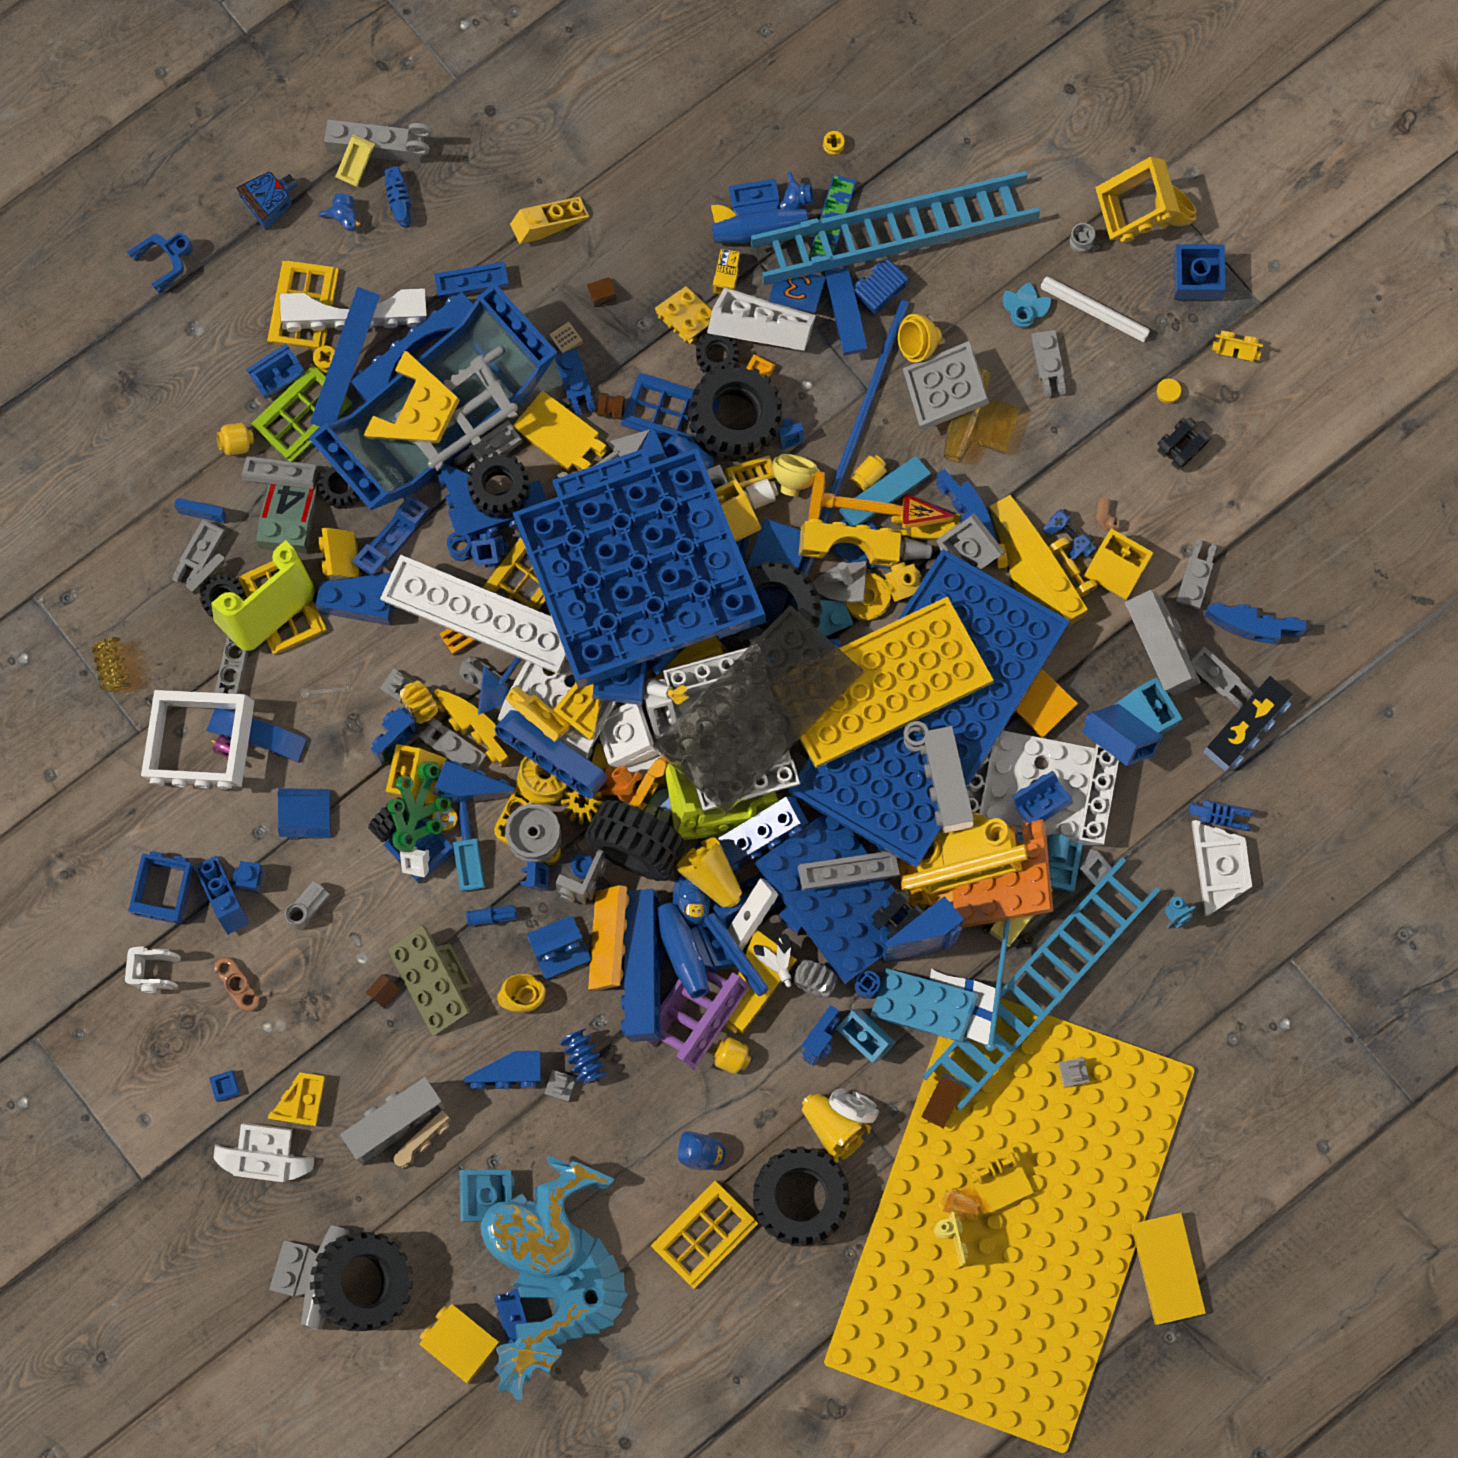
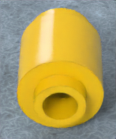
[851,455,887,491]

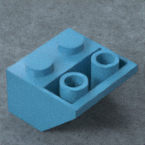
[1114,677,1182,735]

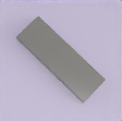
[242,456,318,489]

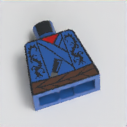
[236,172,297,230]

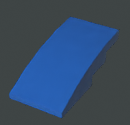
[746,518,803,628]

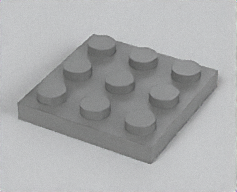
[903,341,989,431]

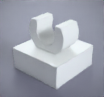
[400,847,430,877]

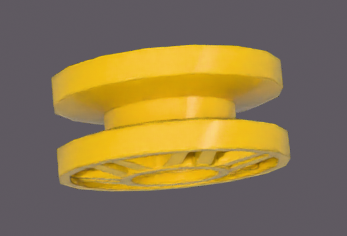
[517,756,568,805]

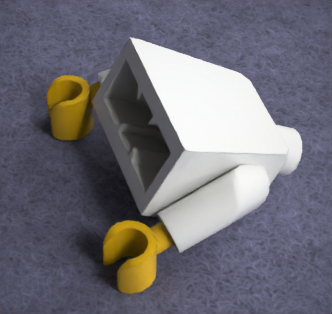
[643,678,689,739]

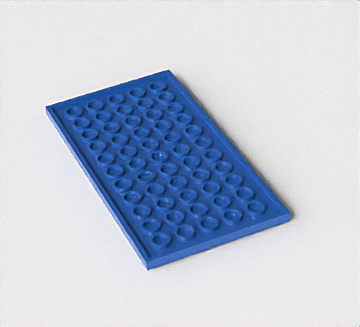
[788,549,1070,869]

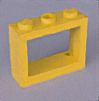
[1095,157,1180,243]

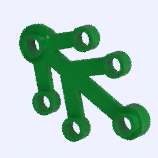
[388,761,451,852]

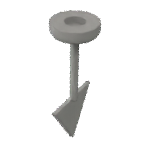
[556,430,650,479]

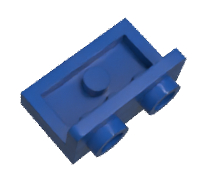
[1012,771,1073,828]

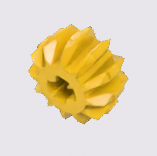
[400,680,438,724]
[561,789,603,825]

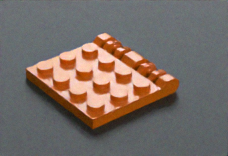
[952,819,1053,928]

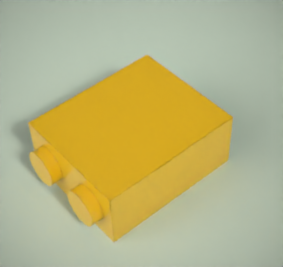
[419,1304,501,1384]

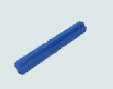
[704,913,769,996]

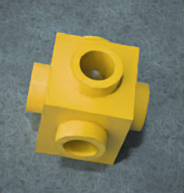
[884,562,922,602]

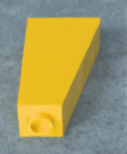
[724,930,797,1035]

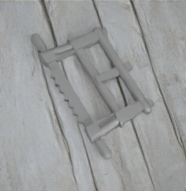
[390,346,518,471]

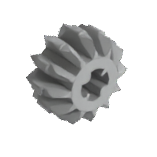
[793,960,837,998]

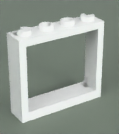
[141,690,254,790]

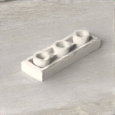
[727,878,778,950]

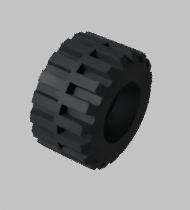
[467,452,530,519]

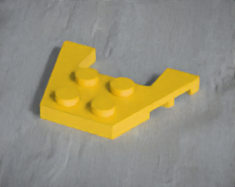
[364,351,460,443]

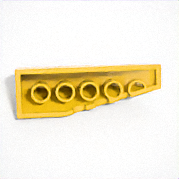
[989,495,1088,627]

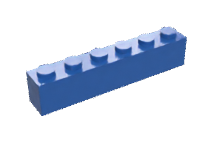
[621,888,661,1042]

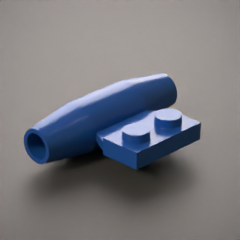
[712,179,808,243]
[656,903,735,998]

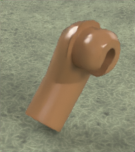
[1096,498,1120,532]

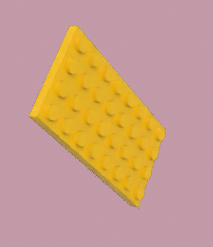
[771,597,994,769]

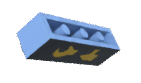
[1203,676,1293,771]

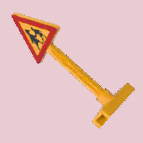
[808,471,954,529]

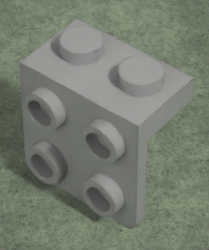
[556,849,608,905]

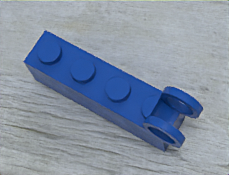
[447,479,547,561]

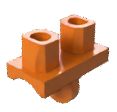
[598,766,643,802]

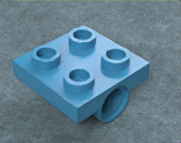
[1033,834,1082,893]

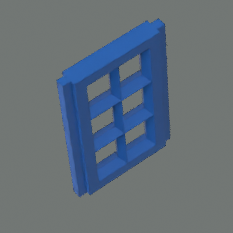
[621,372,721,449]

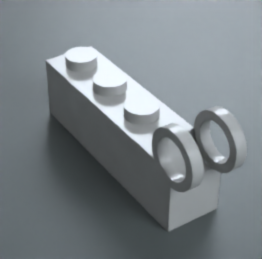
[324,120,432,164]
[904,721,974,833]

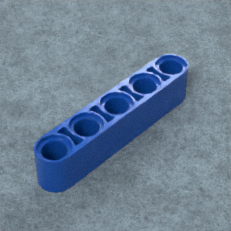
[494,710,607,799]

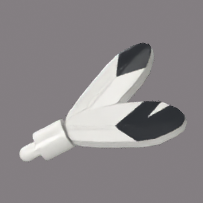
[753,933,791,987]

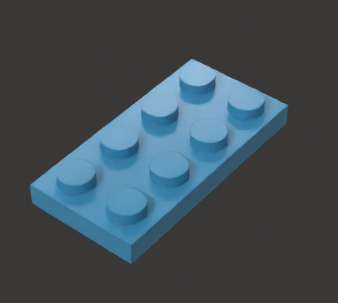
[870,969,978,1043]

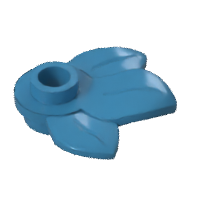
[1002,283,1051,328]

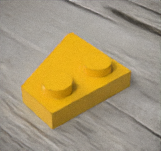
[268,1072,326,1127]

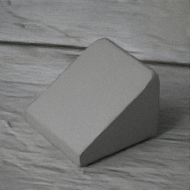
[1078,849,1113,886]

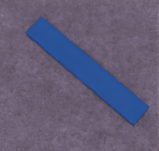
[310,286,380,427]

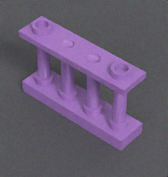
[647,968,750,1070]

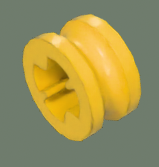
[823,131,845,155]

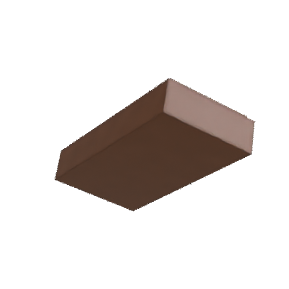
[921,1072,966,1129]

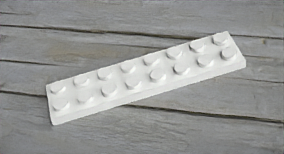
[380,555,566,674]

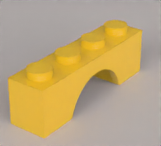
[799,519,901,567]

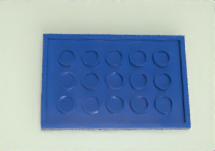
[755,814,907,984]

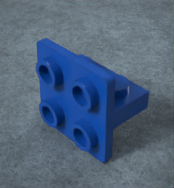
[527,916,591,979]

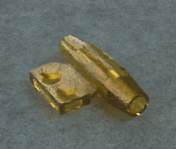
[943,367,1021,463]

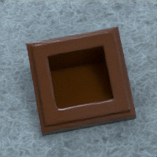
[587,277,617,307]

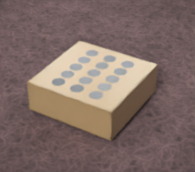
[549,322,583,354]

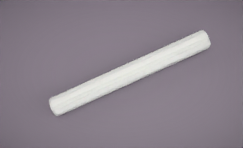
[1041,276,1150,342]

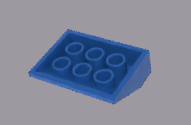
[881,896,964,963]

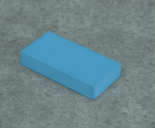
[453,838,485,891]

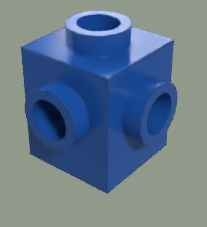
[471,532,508,568]

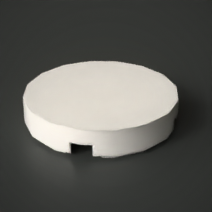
[829,1089,879,1123]

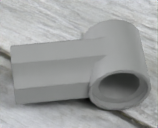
[285,881,330,930]

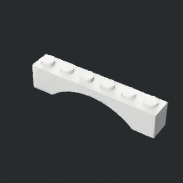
[280,289,426,332]

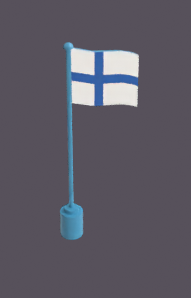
[930,834,1024,1051]

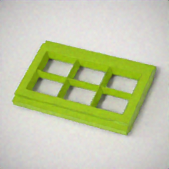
[251,365,353,462]

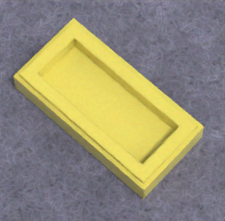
[336,134,375,187]

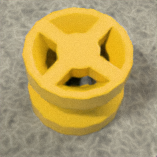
[313,346,335,374]

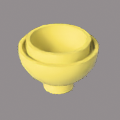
[772,454,820,497]

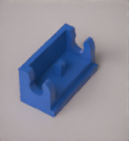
[246,344,306,400]
[494,1289,528,1344]

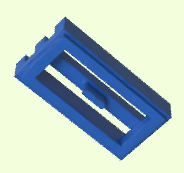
[174,498,227,524]

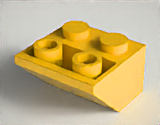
[714,479,761,541]
[319,528,362,581]
[1084,528,1153,601]
[386,744,447,805]

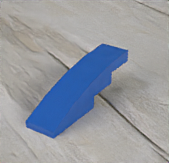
[825,268,867,356]

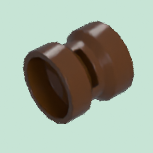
[597,393,625,419]

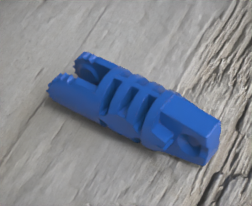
[385,166,412,228]
[1188,800,1254,832]

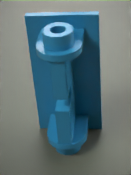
[1165,897,1195,929]

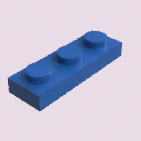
[434,261,509,299]

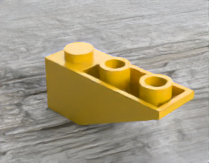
[510,197,589,244]

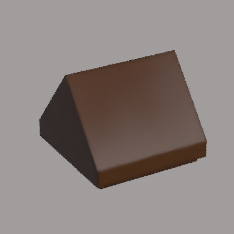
[366,974,401,1009]

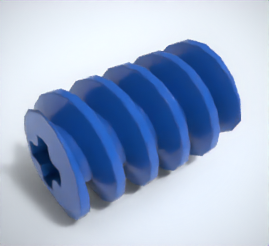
[560,1029,608,1086]

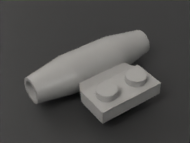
[269,1226,350,1331]

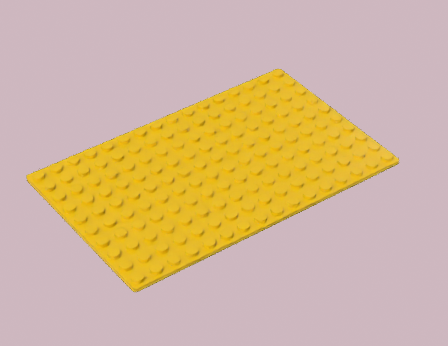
[824,998,1194,1453]

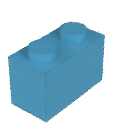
[836,1008,896,1063]

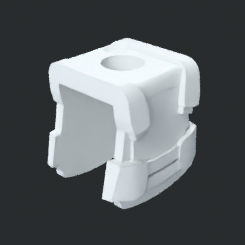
[125,946,181,993]

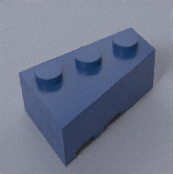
[315,572,395,626]

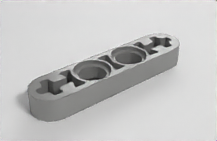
[215,636,248,711]

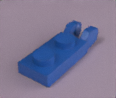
[554,349,596,417]

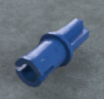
[466,905,517,927]

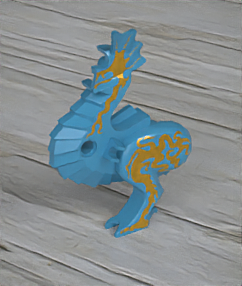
[480,1156,628,1401]

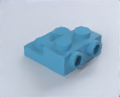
[459,1170,515,1222]

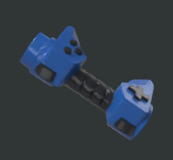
[1043,509,1097,560]

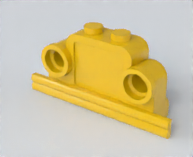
[903,813,1028,895]

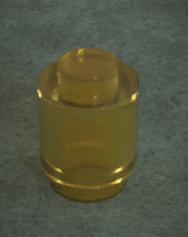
[940,1188,980,1221]

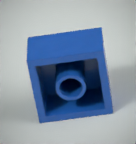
[1173,244,1226,300]

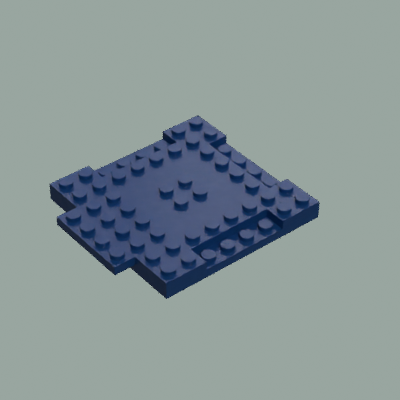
[513,448,766,689]

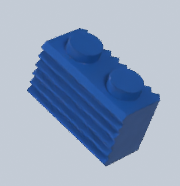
[854,259,909,316]

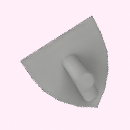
[813,561,867,603]

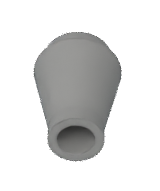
[899,537,932,561]

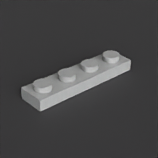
[798,852,900,891]

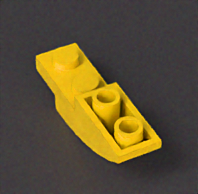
[434,689,510,767]

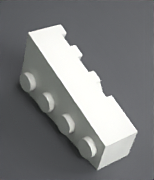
[707,288,816,351]

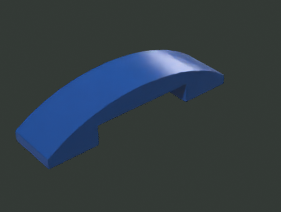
[352,495,429,576]
[206,708,307,763]

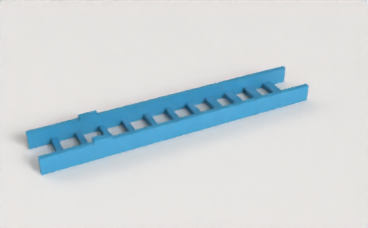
[751,171,1040,285]
[922,857,1160,1111]

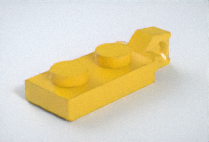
[505,685,571,742]

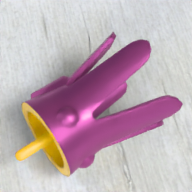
[211,735,250,759]

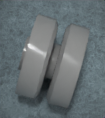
[505,804,562,863]

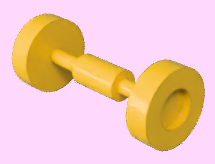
[1048,537,1098,598]

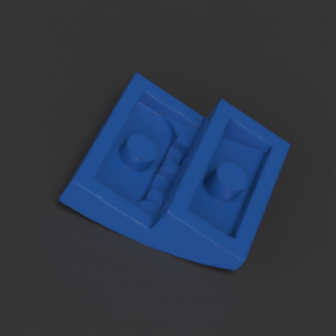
[383,817,454,884]

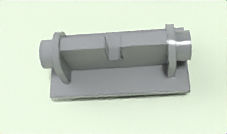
[459,656,509,690]

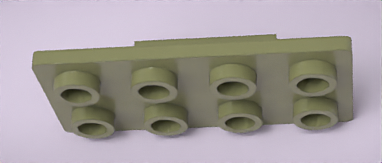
[388,926,473,1036]

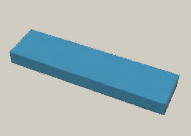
[839,456,931,527]

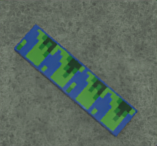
[808,174,856,261]

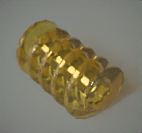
[91,637,131,692]

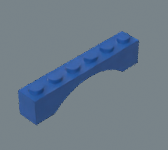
[351,292,482,402]

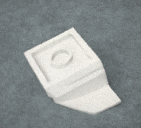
[599,698,666,778]

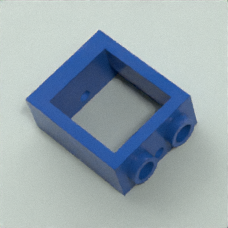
[128,851,194,925]

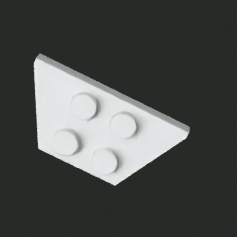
[1191,820,1252,916]

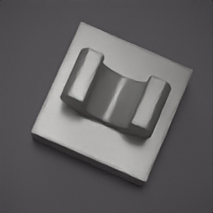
[380,669,414,704]
[1058,1057,1089,1088]
[544,1070,576,1102]

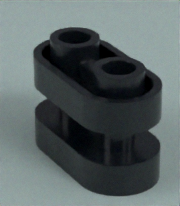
[1157,417,1212,471]
[871,888,926,940]

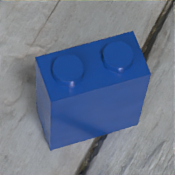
[1082,704,1163,766]

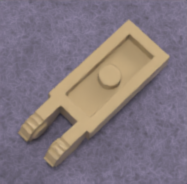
[393,1110,451,1169]

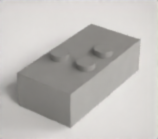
[1125,590,1201,696]
[340,1077,446,1165]

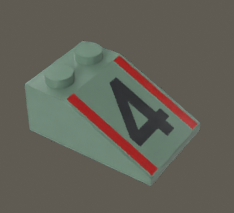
[256,483,318,554]

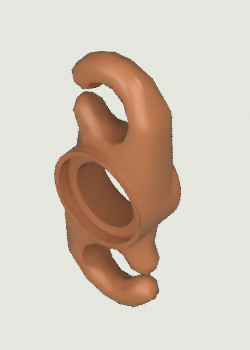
[214,957,260,1012]

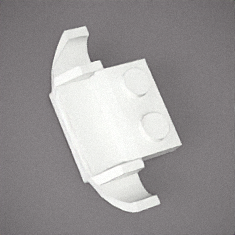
[214,1123,315,1182]

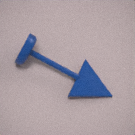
[478,657,522,715]

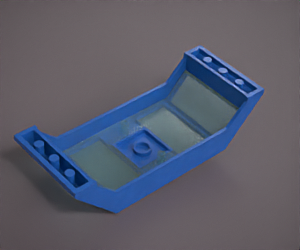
[309,282,558,510]

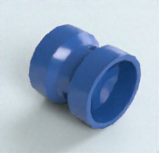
[855,970,880,999]

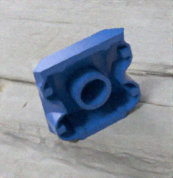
[277,788,331,840]

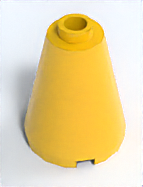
[677,837,742,908]
[802,1093,871,1163]

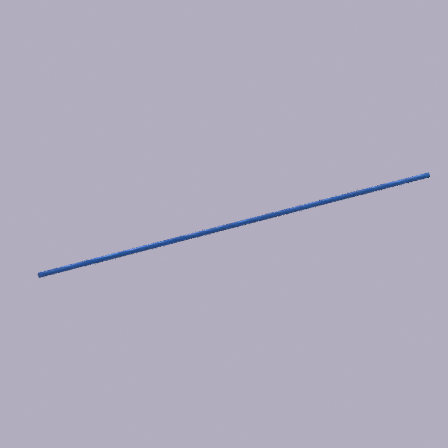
[625,300,910,1037]

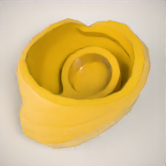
[497,974,546,1013]

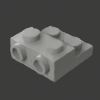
[936,513,1004,570]

